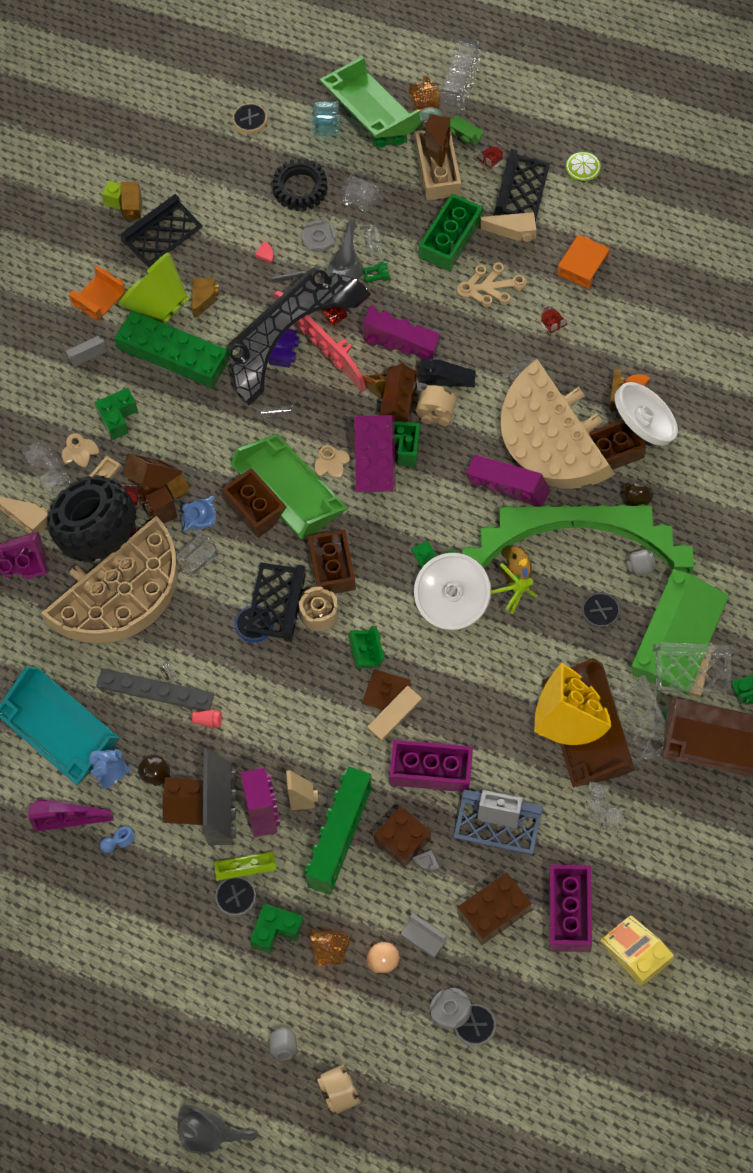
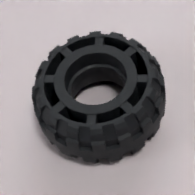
[47,475,137,562]

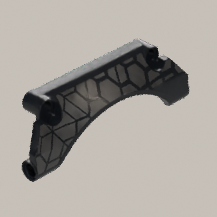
[226,267,371,406]

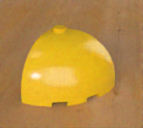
[534,663,611,745]

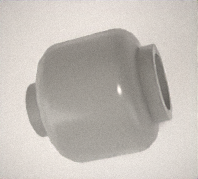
[627,549,657,577]
[269,1027,297,1061]

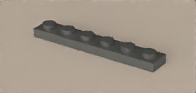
[96,668,214,711]

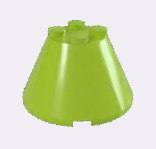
[118,252,190,324]

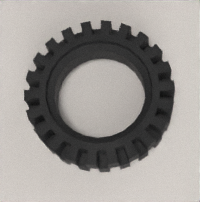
[273,158,327,211]

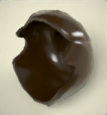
[624,482,653,506]
[138,755,170,786]

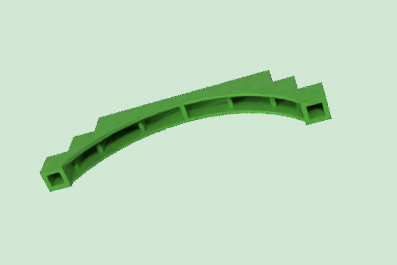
[462,504,694,574]

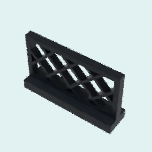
[494,149,550,222]
[121,194,203,268]
[246,563,306,642]

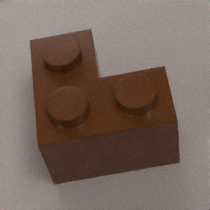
[138,486,177,524]

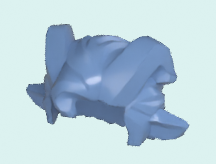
[181,496,216,531]
[89,749,131,789]

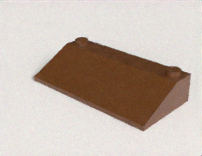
[542,658,635,788]
[662,697,753,777]

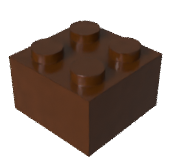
[374,806,431,868]

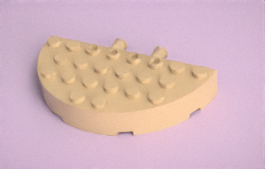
[501,359,615,489]
[41,516,178,643]

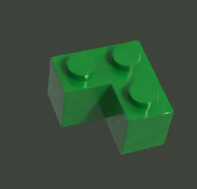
[94,387,138,440]
[395,421,420,467]
[250,904,304,954]

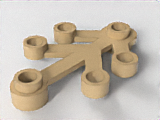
[457,262,526,307]

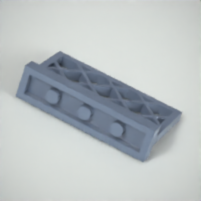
[454,790,543,855]

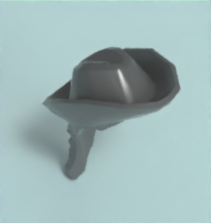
[325,220,363,280]
[177,1104,258,1155]

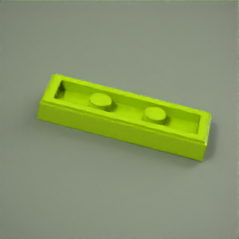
[214,851,277,881]

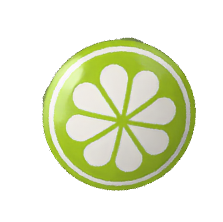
[566,152,601,181]

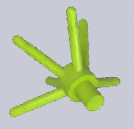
[491,563,537,614]

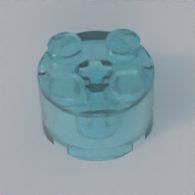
[313,100,340,136]

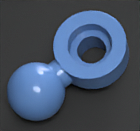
[100,826,135,853]

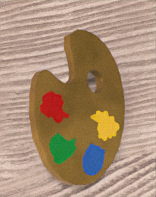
[501,546,532,583]

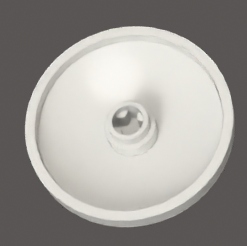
[615,382,678,446]
[414,553,491,630]

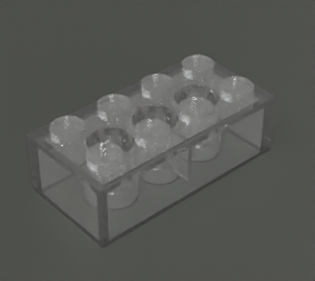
[440,38,482,116]

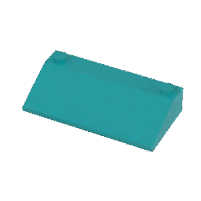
[0,666,120,785]

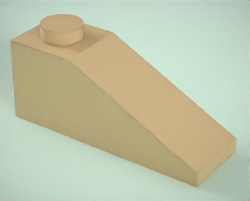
[481,212,536,242]
[0,497,48,534]
[286,770,318,810]

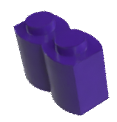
[268,329,300,368]

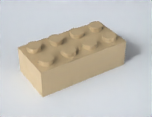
[415,130,461,201]

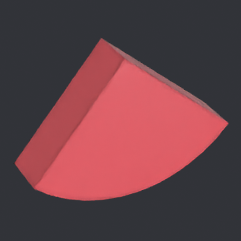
[255,241,273,264]

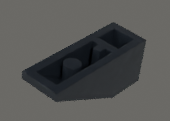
[420,359,476,387]

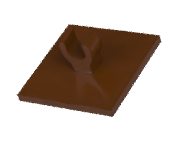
[362,669,411,710]

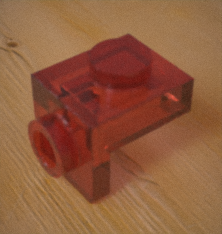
[321,307,348,325]

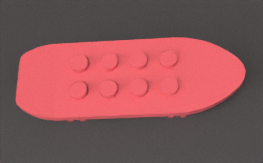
[273,291,366,393]

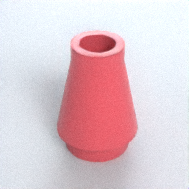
[192,709,222,729]

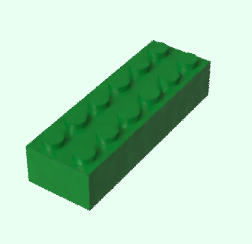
[114,311,230,388]
[304,766,372,895]

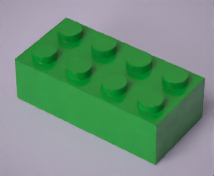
[419,193,483,271]

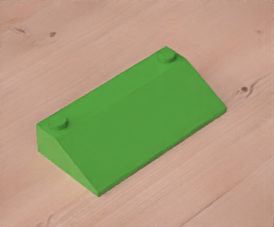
[320,56,421,138]
[231,434,348,539]
[632,569,729,694]

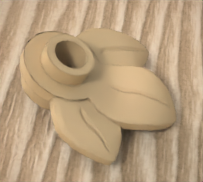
[62,433,99,468]
[315,445,351,478]

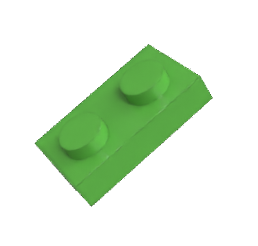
[447,116,484,147]

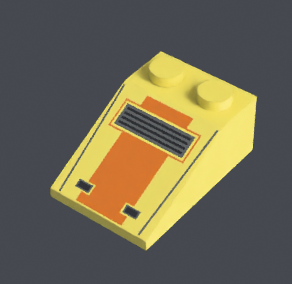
[600,915,674,987]

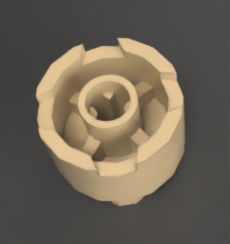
[416,385,456,426]
[299,587,338,631]
[317,1064,361,1114]

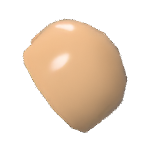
[366,942,400,973]

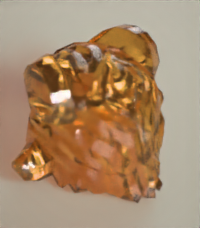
[409,76,441,111]
[310,930,350,967]

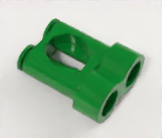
[363,261,390,283]

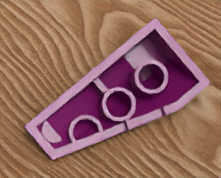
[0,532,47,579]
[28,799,114,832]

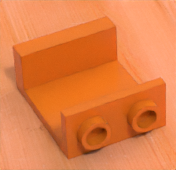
[557,234,610,289]
[68,266,126,321]

